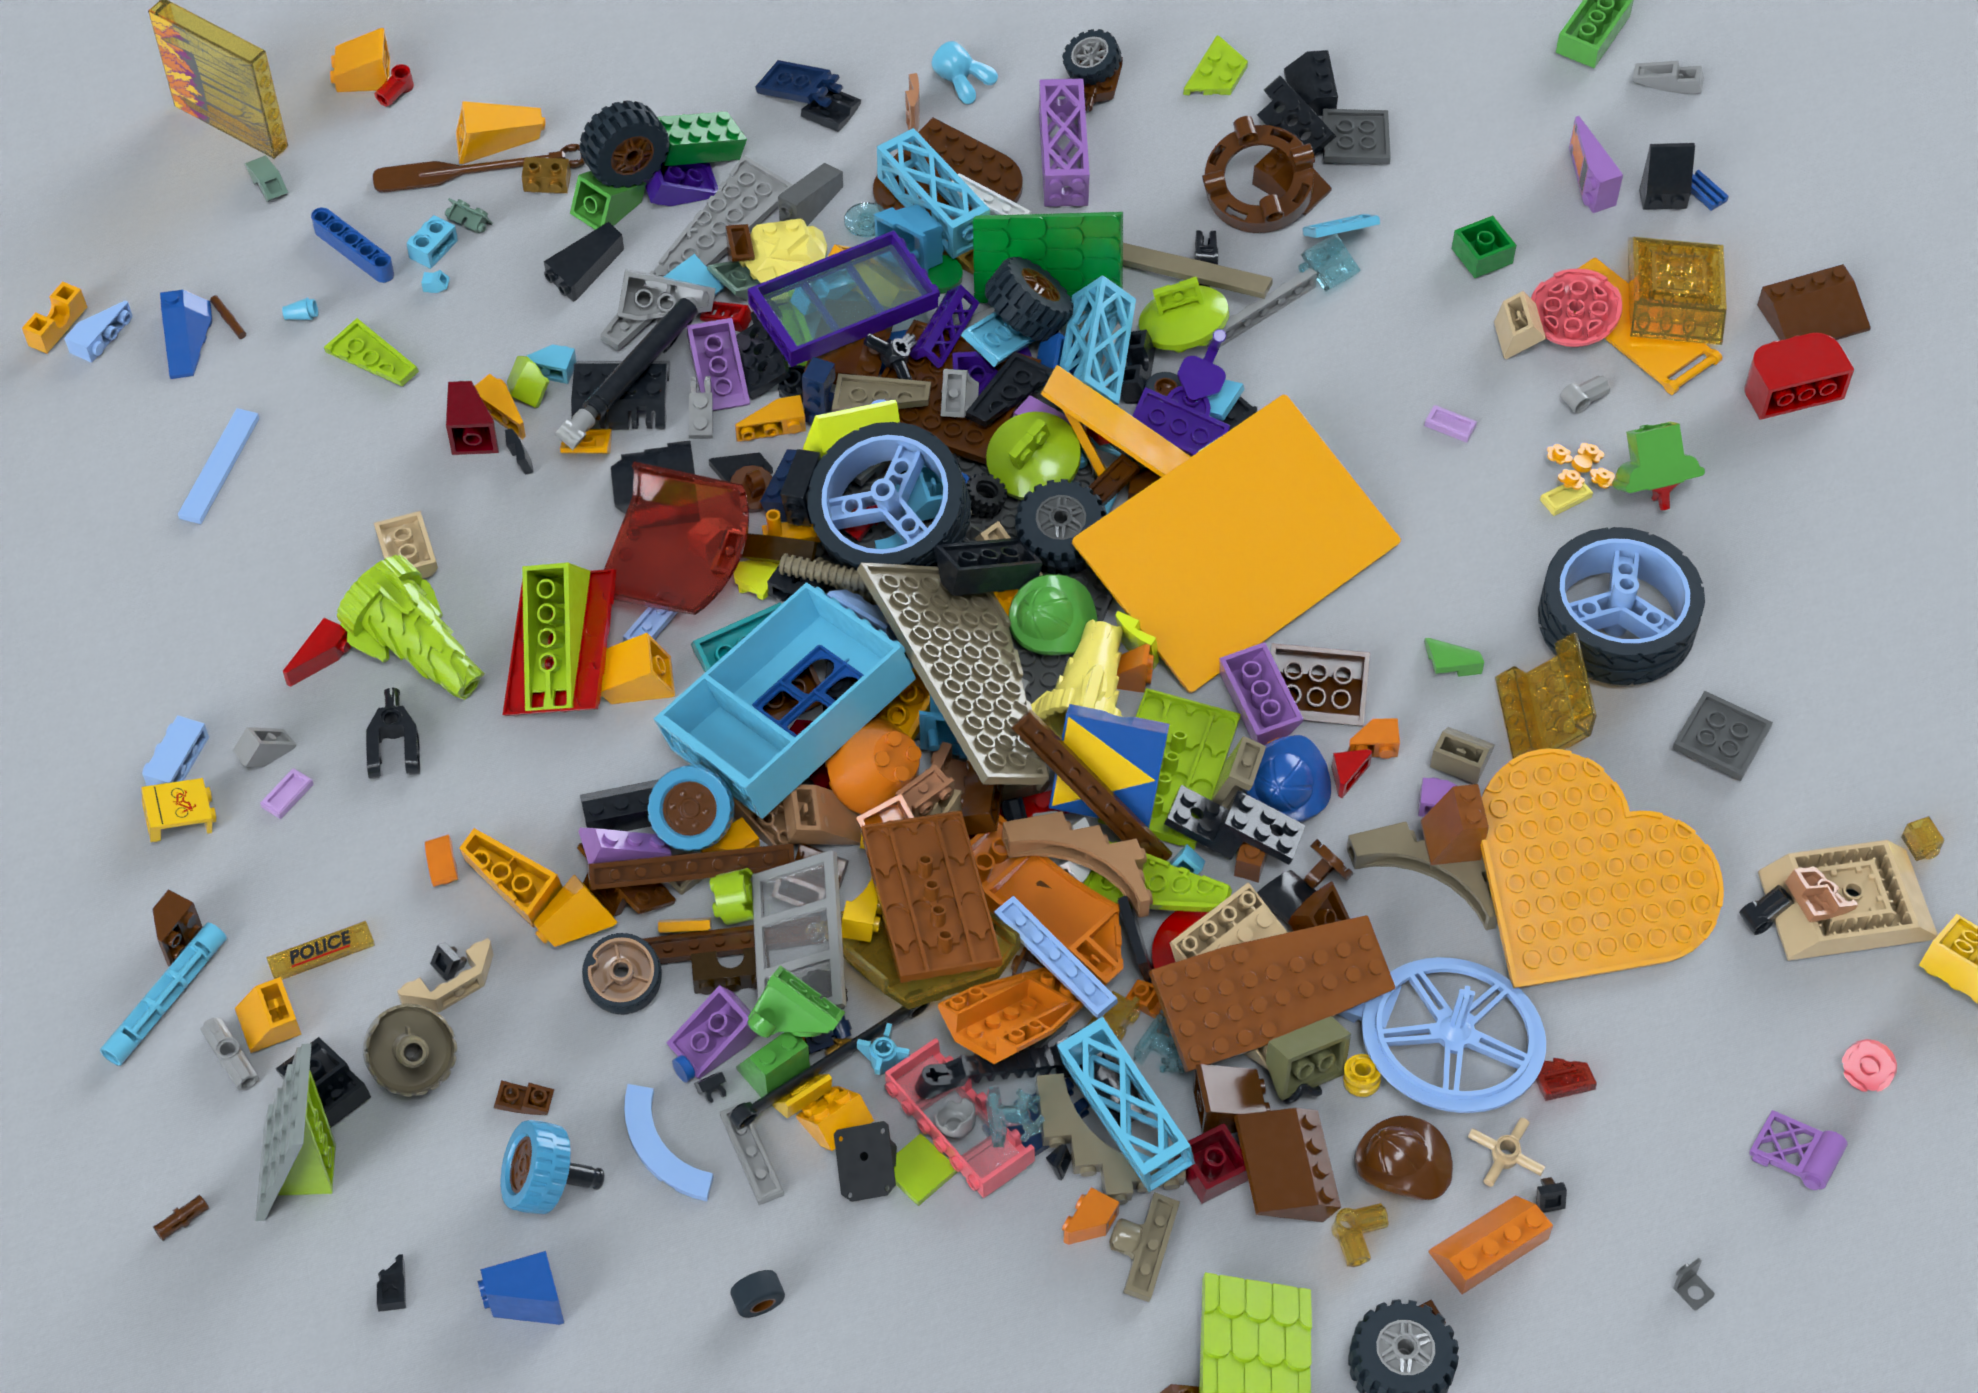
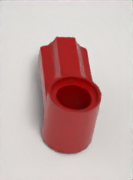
[374,64,414,107]

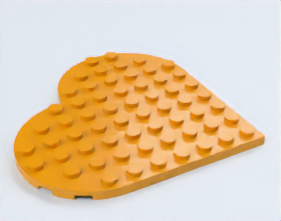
[1480,748,1724,988]

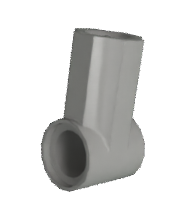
[1561,375,1610,413]

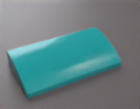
[691,602,781,672]

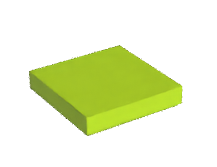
[894,1133,958,1206]

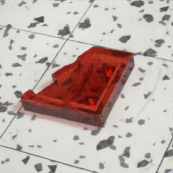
[1536,1058,1597,1101]

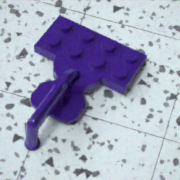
[1132,329,1231,457]

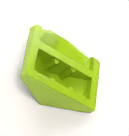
[507,356,549,408]

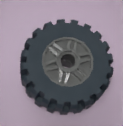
[1015,479,1107,575]

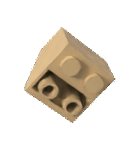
[1494,291,1546,359]

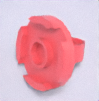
[1842,1039,1897,1092]

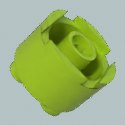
[710,868,754,925]

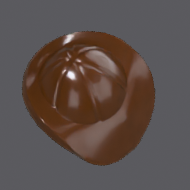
[1355,1115,1453,1200]

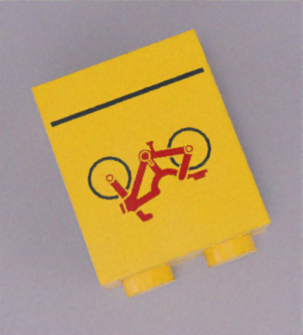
[141,778,216,842]

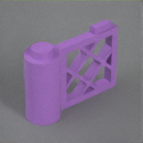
[1749,1110,1848,1190]

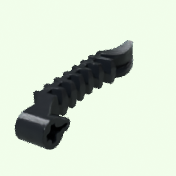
[915,1045,1071,1099]

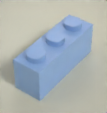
[142,715,209,786]

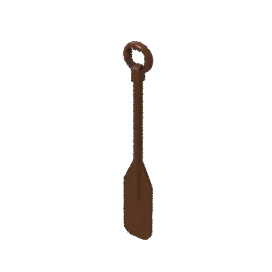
[373,144,585,192]

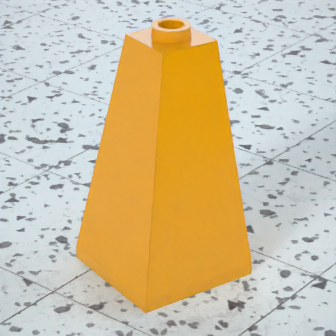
[456,101,546,164]

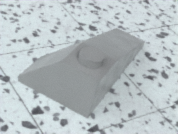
[617,269,716,321]

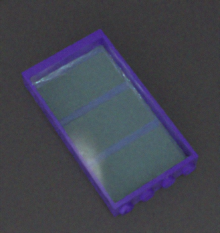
[748,231,940,367]

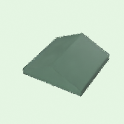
[707,261,761,301]

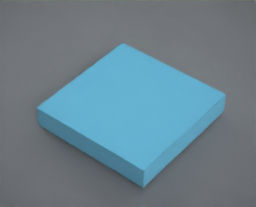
[664,254,724,296]
[1196,380,1245,421]

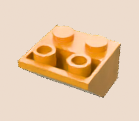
[235,977,302,1053]
[796,1086,874,1151]

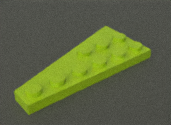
[1084,841,1232,912]

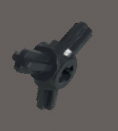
[864,333,916,380]

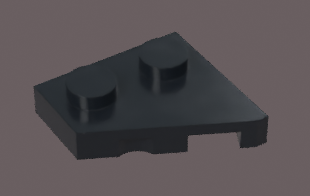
[709,452,773,488]

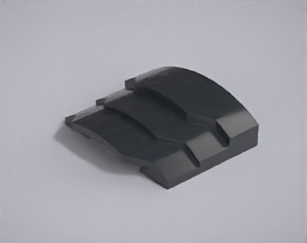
[610,440,701,531]

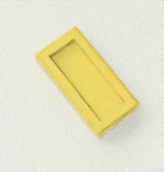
[1540,482,1593,516]

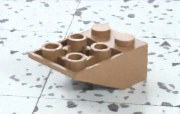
[783,785,861,845]
[733,797,795,846]

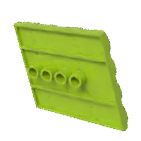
[1098,688,1241,850]
[1199,1272,1312,1393]

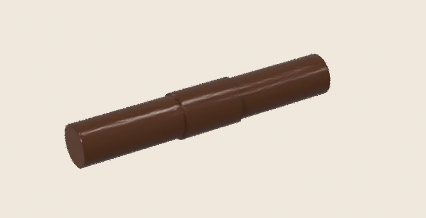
[210,295,247,339]

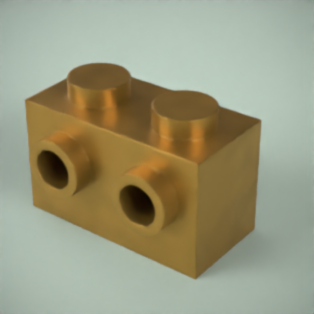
[521,157,571,194]

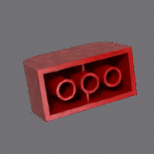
[1744,333,1854,420]

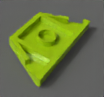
[1183,35,1248,95]

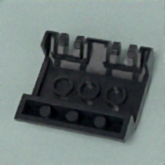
[571,361,670,429]

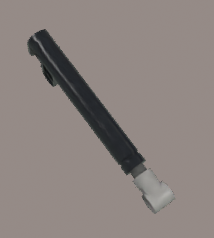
[555,298,698,450]

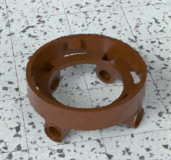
[1202,116,1315,233]

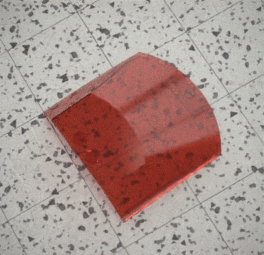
[604,462,749,615]

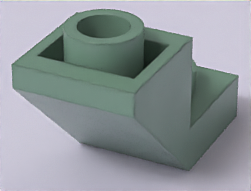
[245,155,288,202]

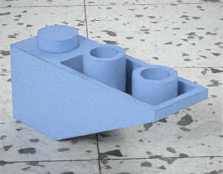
[64,301,133,363]

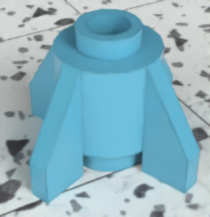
[857,1023,910,1075]

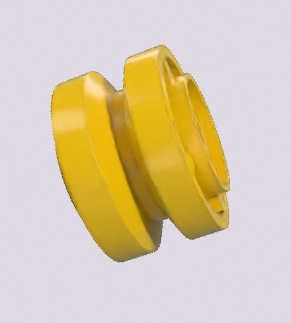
[1343,1054,1381,1097]

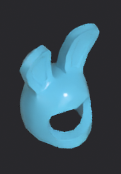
[931,41,998,105]

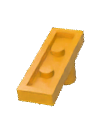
[762,509,821,542]

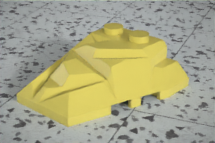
[739,218,827,305]

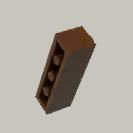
[961,759,1004,835]

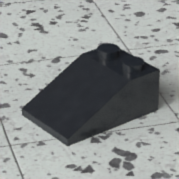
[1639,143,1695,210]

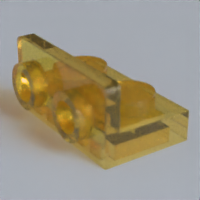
[1085,991,1141,1042]

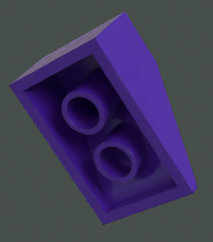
[643,163,718,206]

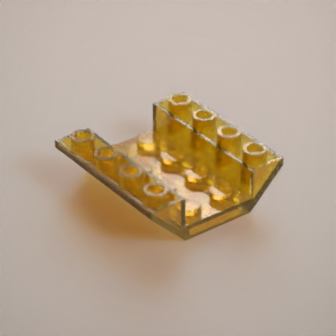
[1495,632,1597,759]

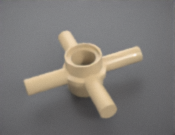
[1468,1118,1545,1187]

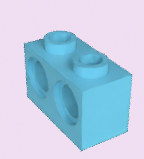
[406,215,458,269]

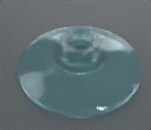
[844,202,885,237]

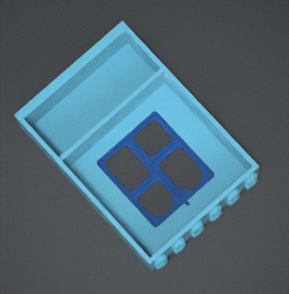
[654,582,916,819]

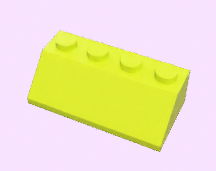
[803,400,900,458]

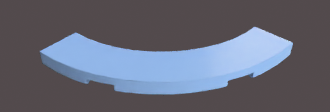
[624,1084,714,1201]

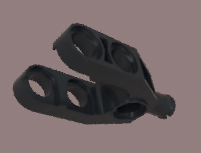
[366,688,420,779]

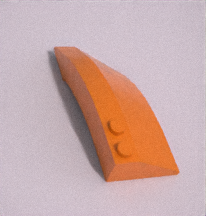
[970,815,1124,986]

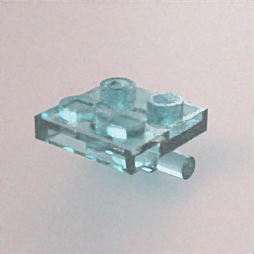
[1298,234,1361,292]

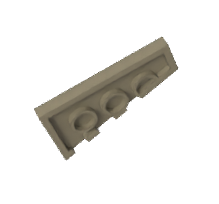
[832,374,931,412]

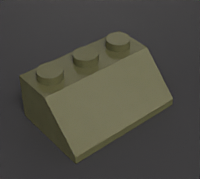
[1265,1016,1351,1100]

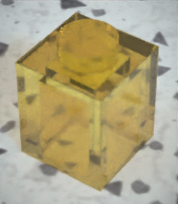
[1901,816,1945,861]

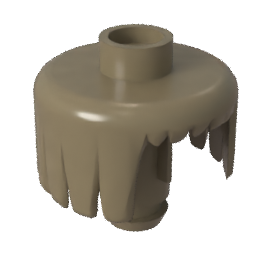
[363,1004,457,1097]

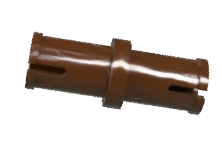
[153,1194,209,1241]

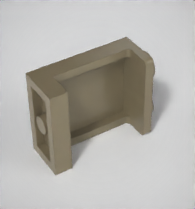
[1211,736,1266,808]

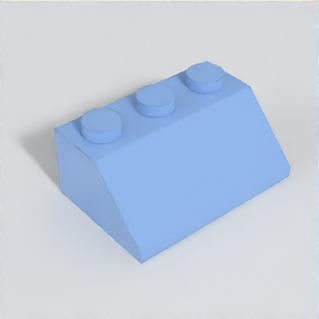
[827,589,898,642]

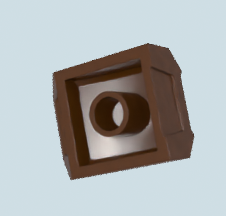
[1288,881,1350,931]

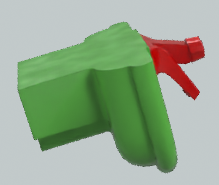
[1612,421,1705,510]

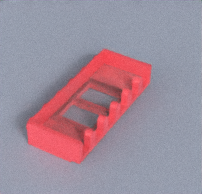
[884,1038,1035,1198]

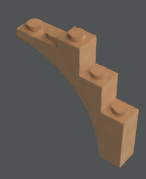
[1002,811,1153,918]

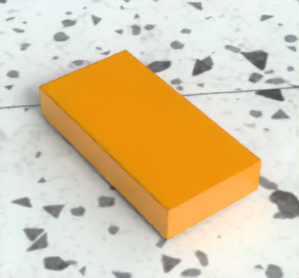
[658,917,711,933]

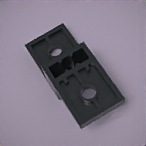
[1164,785,1306,865]

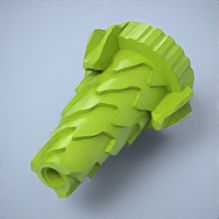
[337,555,485,700]

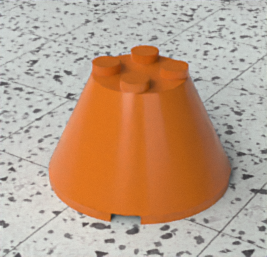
[825,717,922,815]

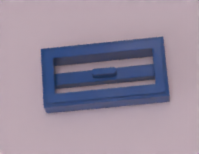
[1691,170,1729,211]

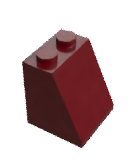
[446,381,499,455]

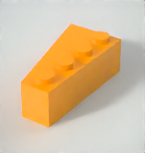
[459,828,563,928]

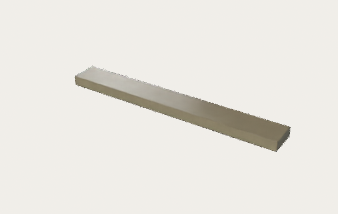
[1123,243,1273,299]

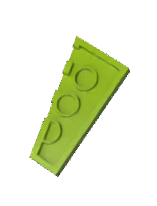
[323,318,419,386]

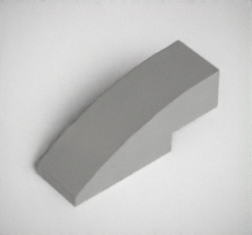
[1633,61,1704,94]

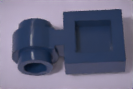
[805,1016,852,1054]

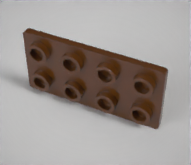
[577,843,676,916]

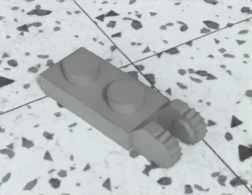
[689,376,713,439]

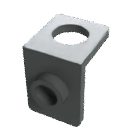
[1673,1258,1715,1311]

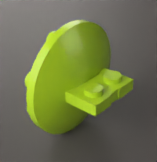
[1139,277,1229,353]
[986,412,1081,500]

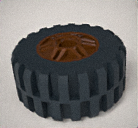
[579,100,669,188]
[985,257,1074,342]

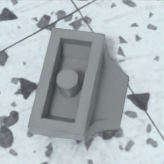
[941,369,979,418]

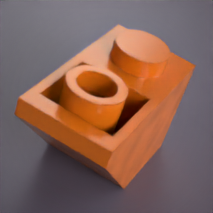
[1117,644,1154,693]
[1348,718,1400,759]
[1062,1187,1120,1245]

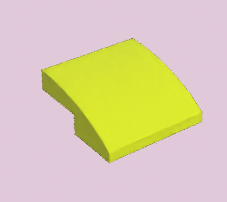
[1115,611,1159,669]

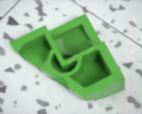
[1424,638,1484,677]

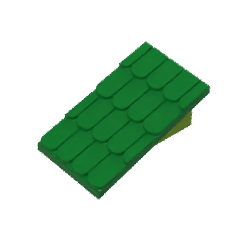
[973,212,1123,303]

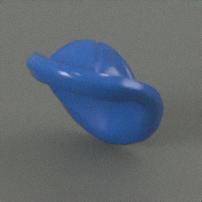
[1246,735,1331,822]

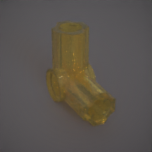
[1331,1203,1389,1267]

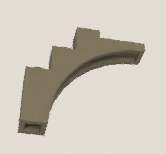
[1346,821,1497,931]
[1035,1073,1186,1205]

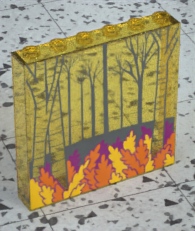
[148,0,288,159]

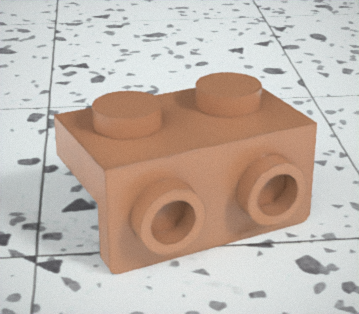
[895,764,955,817]

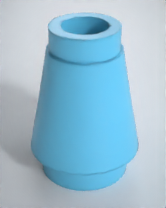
[282,297,318,320]

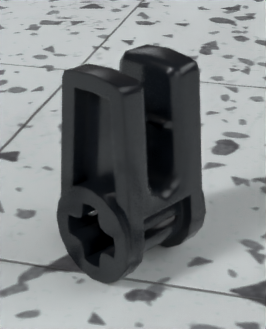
[1195,230,1218,265]

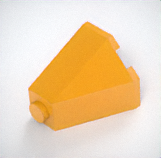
[533,874,618,947]

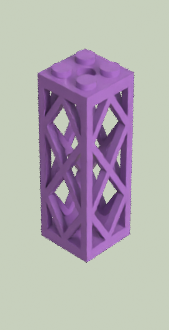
[1039,79,1090,207]

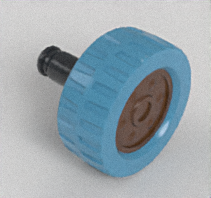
[647,765,735,851]
[500,1120,605,1215]

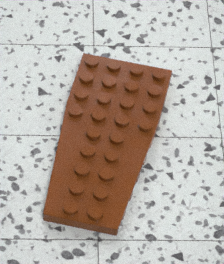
[1149,915,1395,1073]

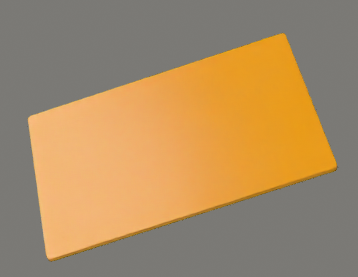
[1072,394,1401,693]

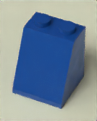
[477,1251,564,1325]

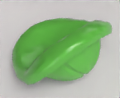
[1009,574,1097,655]

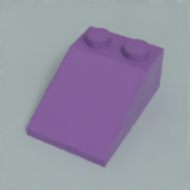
[666,985,758,1079]

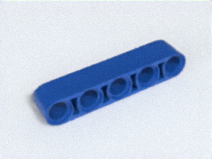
[311,207,394,283]

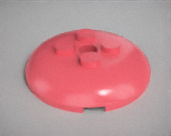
[1531,269,1622,347]

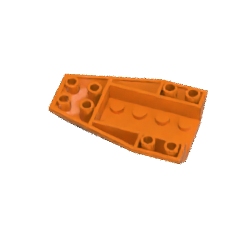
[938,967,1084,1064]

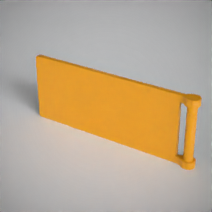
[1574,257,1723,395]
[1041,365,1191,477]

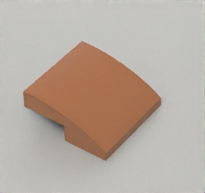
[905,73,920,132]

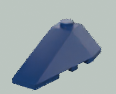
[160,289,212,379]

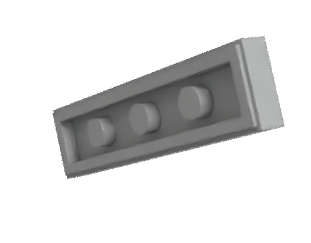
[720,1102,784,1205]

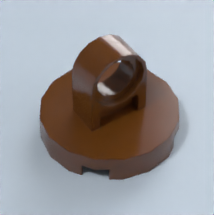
[728,465,772,513]
[1303,839,1354,889]

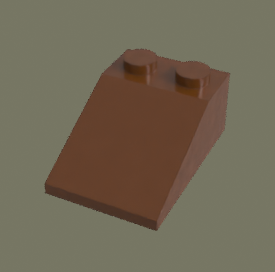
[1252,148,1332,216]

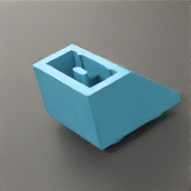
[895,466,943,521]

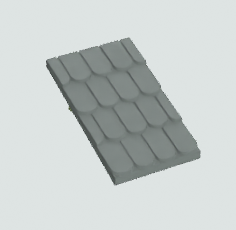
[255,1043,336,1221]

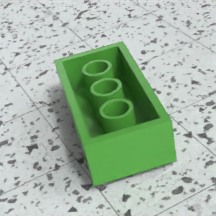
[1556,0,1634,68]

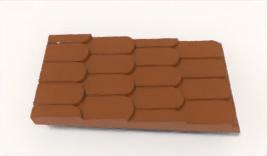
[861,810,1002,983]

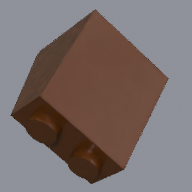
[1421,784,1489,865]

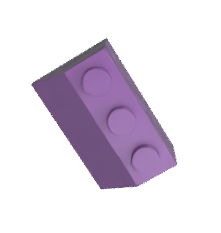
[578,827,671,864]

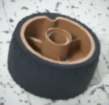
[582,933,662,1015]

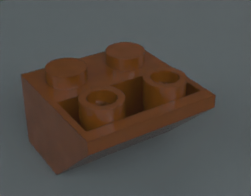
[152,889,203,967]

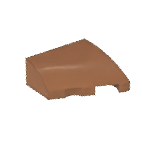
[1785,867,1858,922]

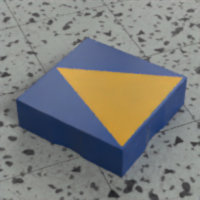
[1049,704,1170,828]

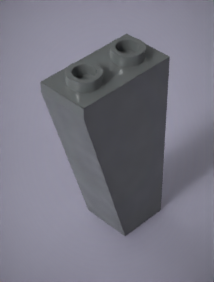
[778,163,843,226]

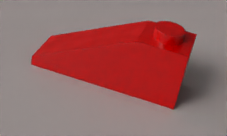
[283,618,351,687]

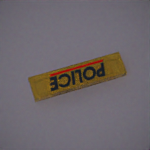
[266,921,375,980]

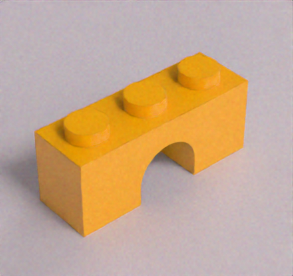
[22,281,87,354]

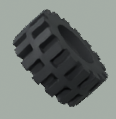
[966,473,1007,518]

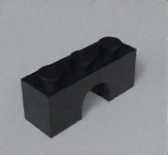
[1121,329,1156,403]

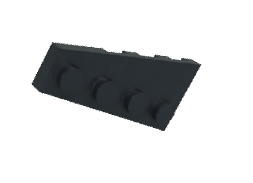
[966,351,1053,427]

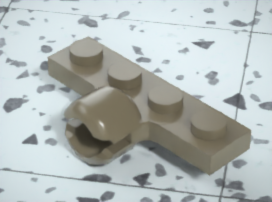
[1109,1192,1180,1302]

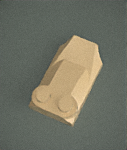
[374,511,438,579]

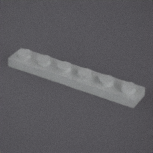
[1207,268,1317,347]

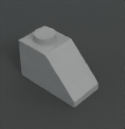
[233,727,296,767]

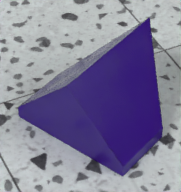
[952,351,998,396]

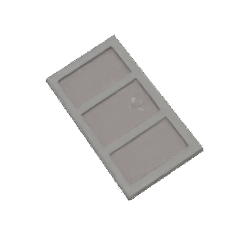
[752,850,847,1008]

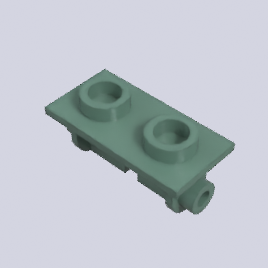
[445,198,493,233]

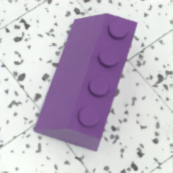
[1219,642,1303,745]

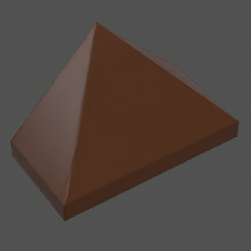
[726,224,755,262]

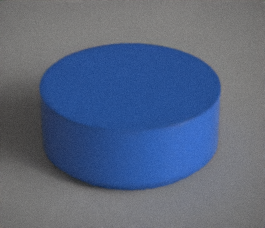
[672,1055,695,1083]

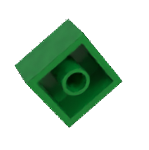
[1451,215,1517,278]

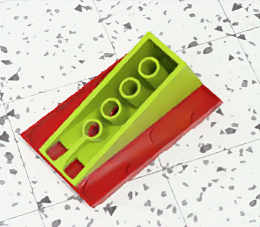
[502,562,617,716]

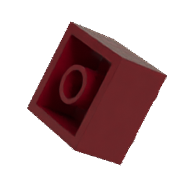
[1174,1123,1248,1204]

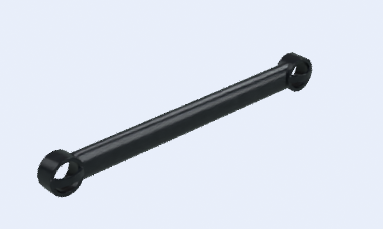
[729,991,930,1129]

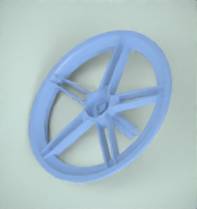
[1362,957,1546,1113]

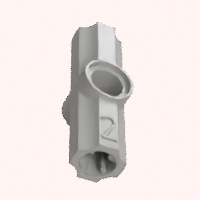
[200,1017,259,1091]

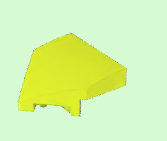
[731,560,779,600]

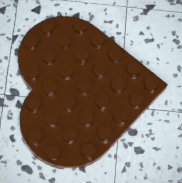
[873,117,1023,216]

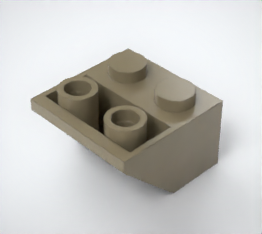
[1430,727,1495,784]

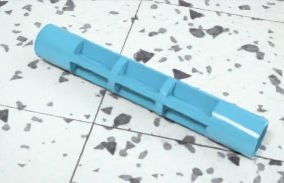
[100,922,227,1066]

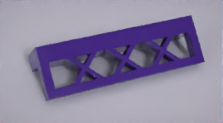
[909,285,980,368]

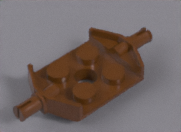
[1079,49,1123,112]

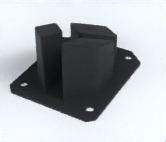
[834,1121,897,1202]

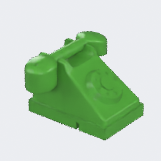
[747,965,845,1038]

